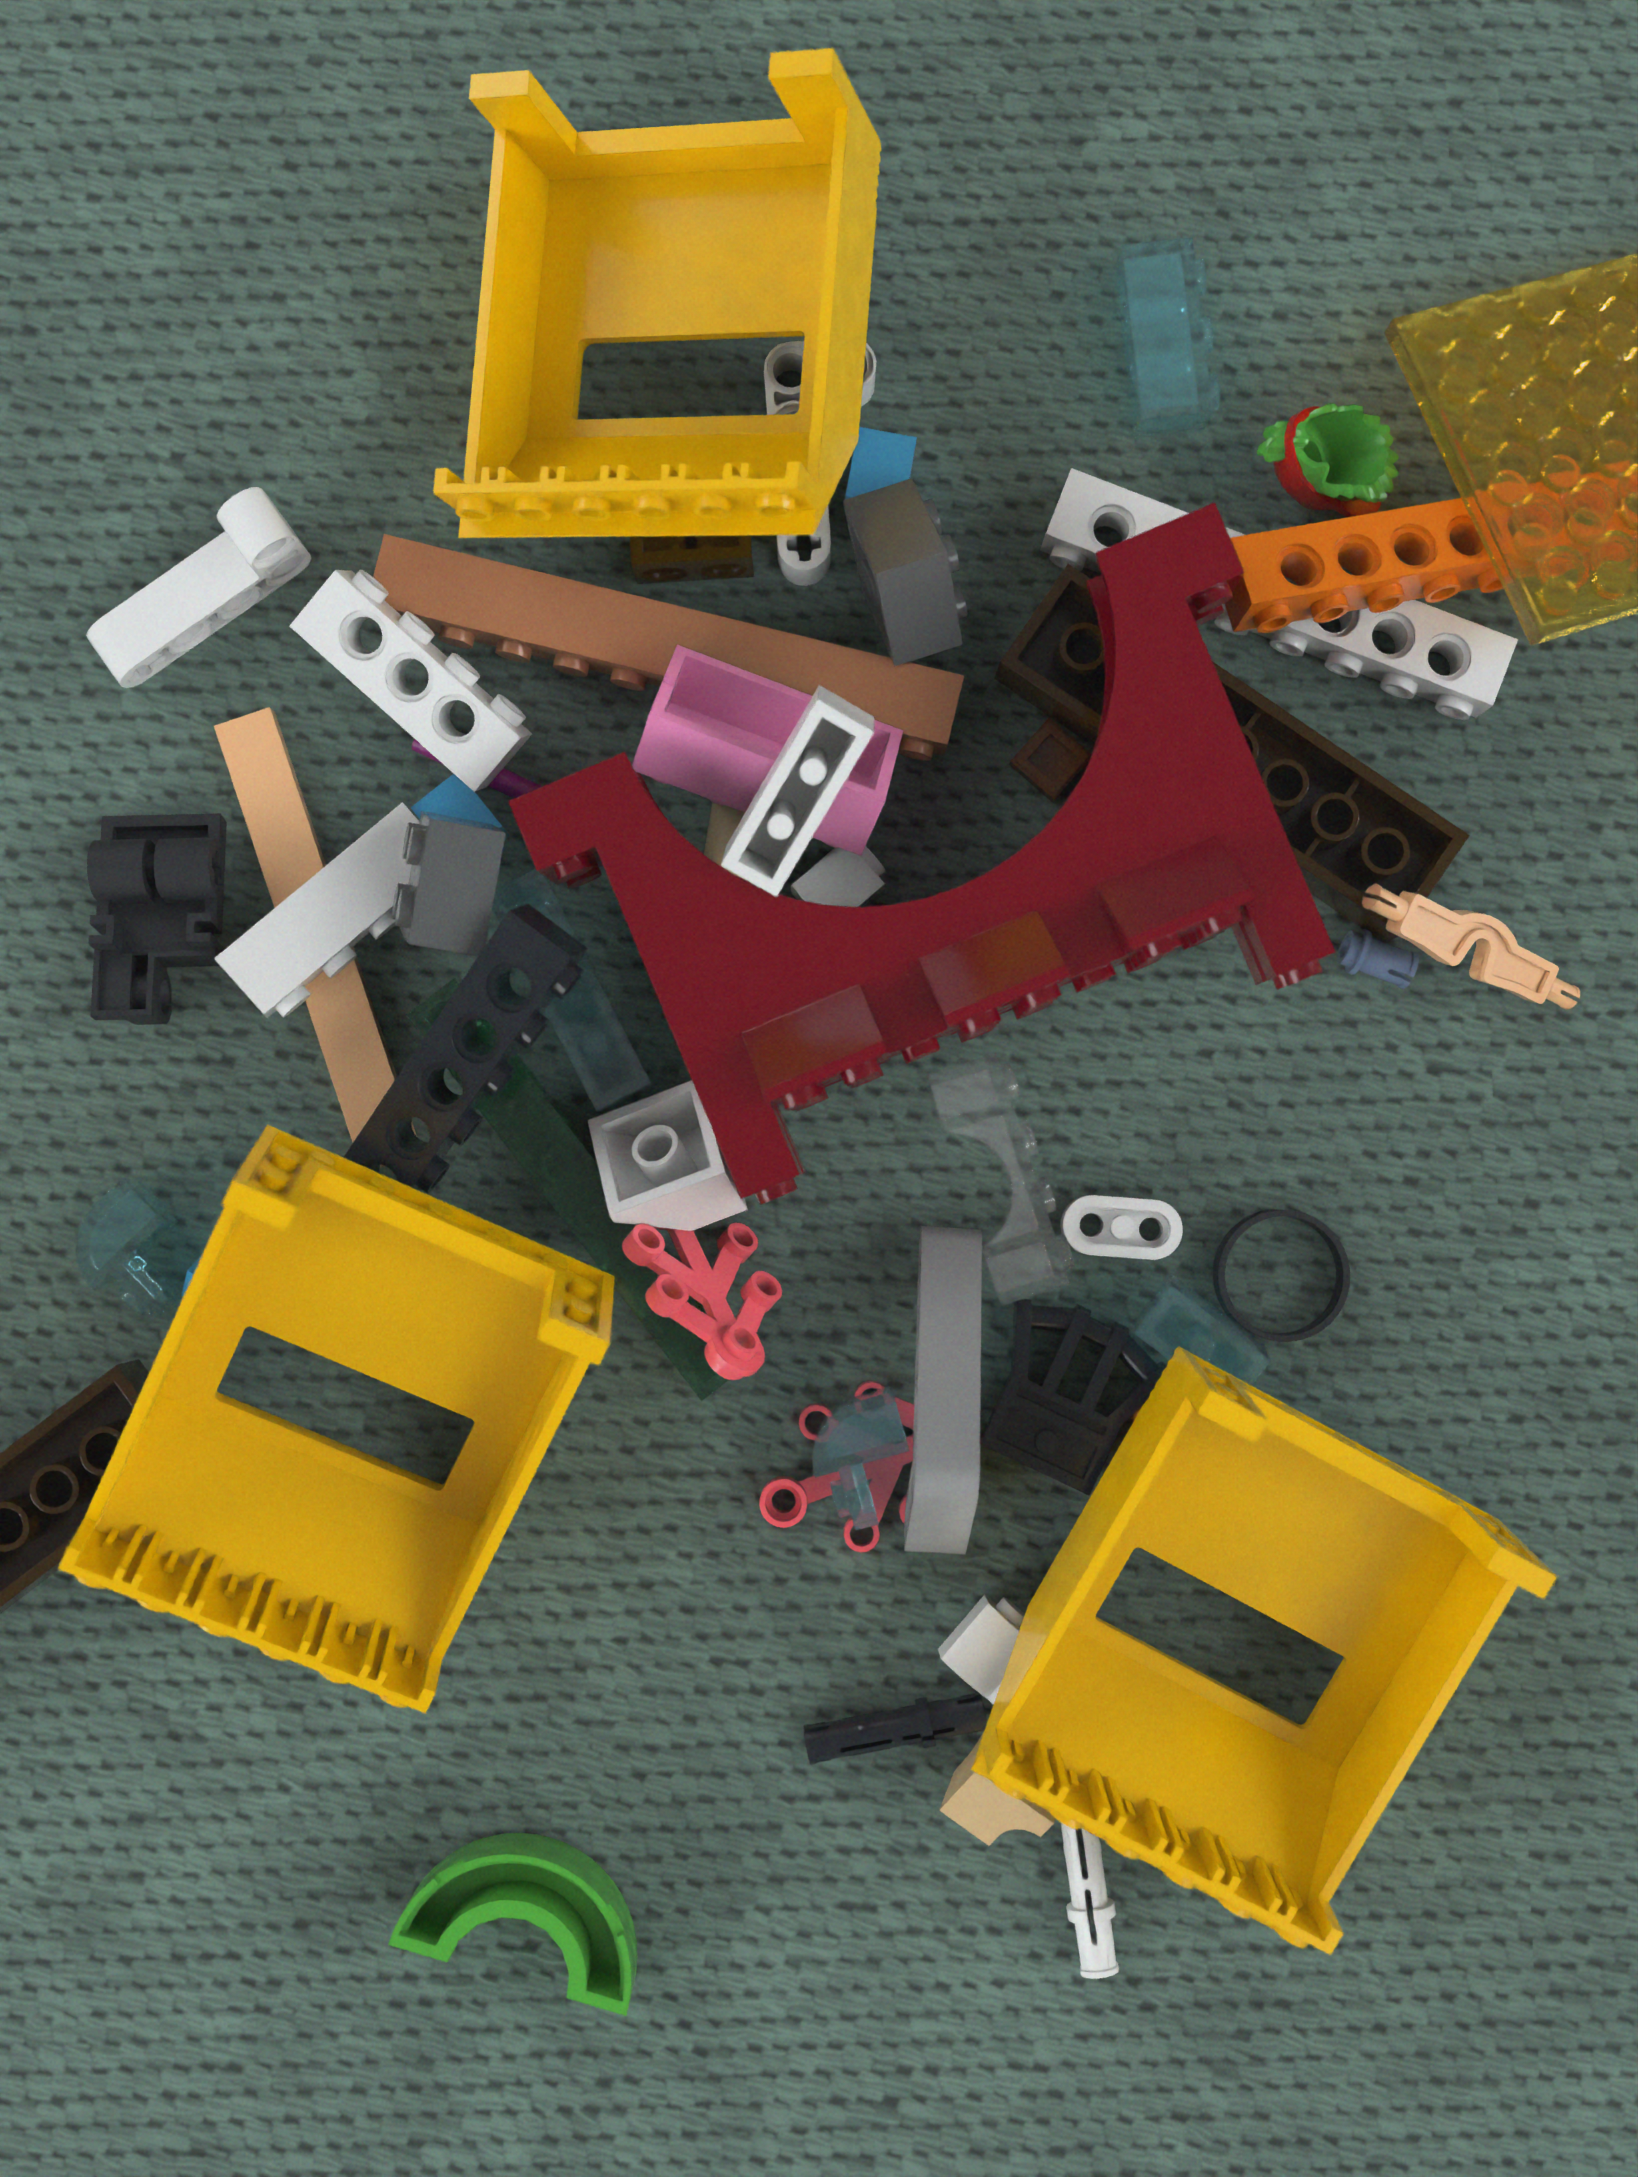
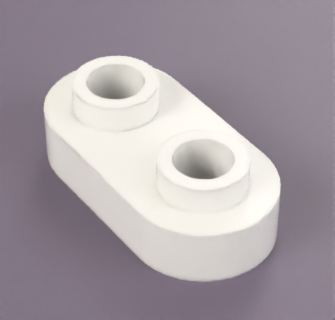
[1061,1195,1183,1260]

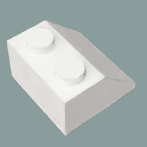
[588,1080,748,1231]

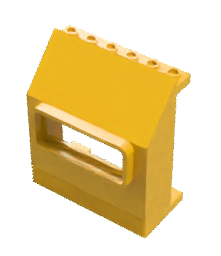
[433,48,882,538]
[58,1124,615,1713]
[971,1346,1557,1955]

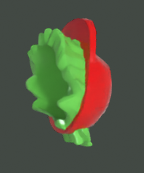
[1256,403,1399,517]

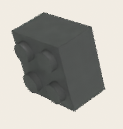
[843,478,968,667]
[392,811,506,956]

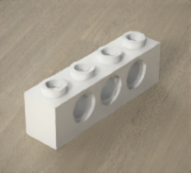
[290,569,532,792]

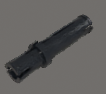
[803,1692,987,1765]

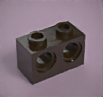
[630,535,754,584]

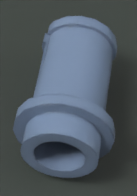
[1337,929,1419,989]

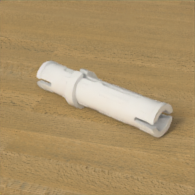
[1060,1822,1119,1979]

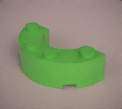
[388,1833,637,2016]

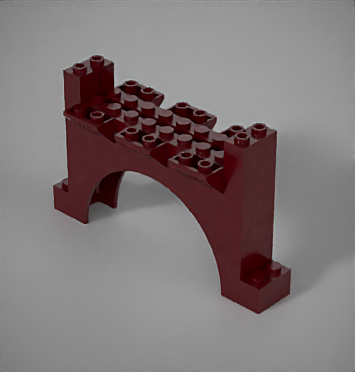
[508,502,1335,1205]

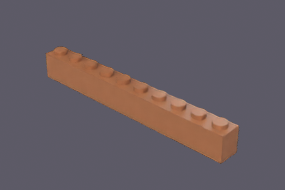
[373,534,964,761]

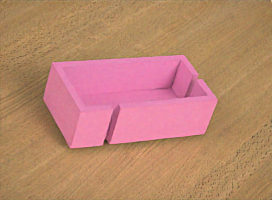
[632,645,903,856]

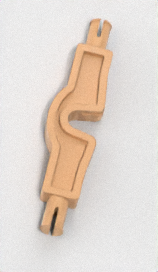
[1362,884,1580,1010]

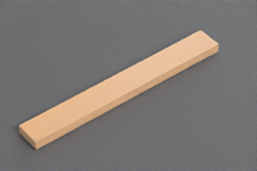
[214,707,417,1168]

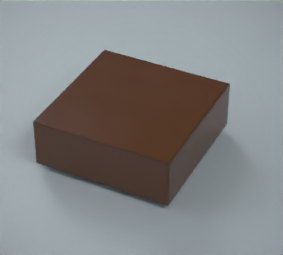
[1009,718,1091,803]

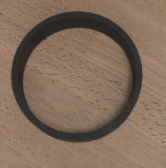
[1213,1210,1350,1342]

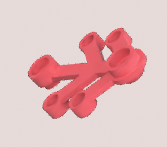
[622,1223,782,1380]
[759,1381,914,1553]

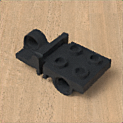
[87,813,227,1025]

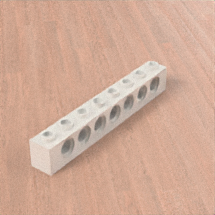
[1040,468,1518,720]

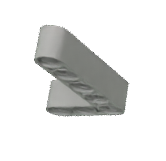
[904,1226,982,1555]

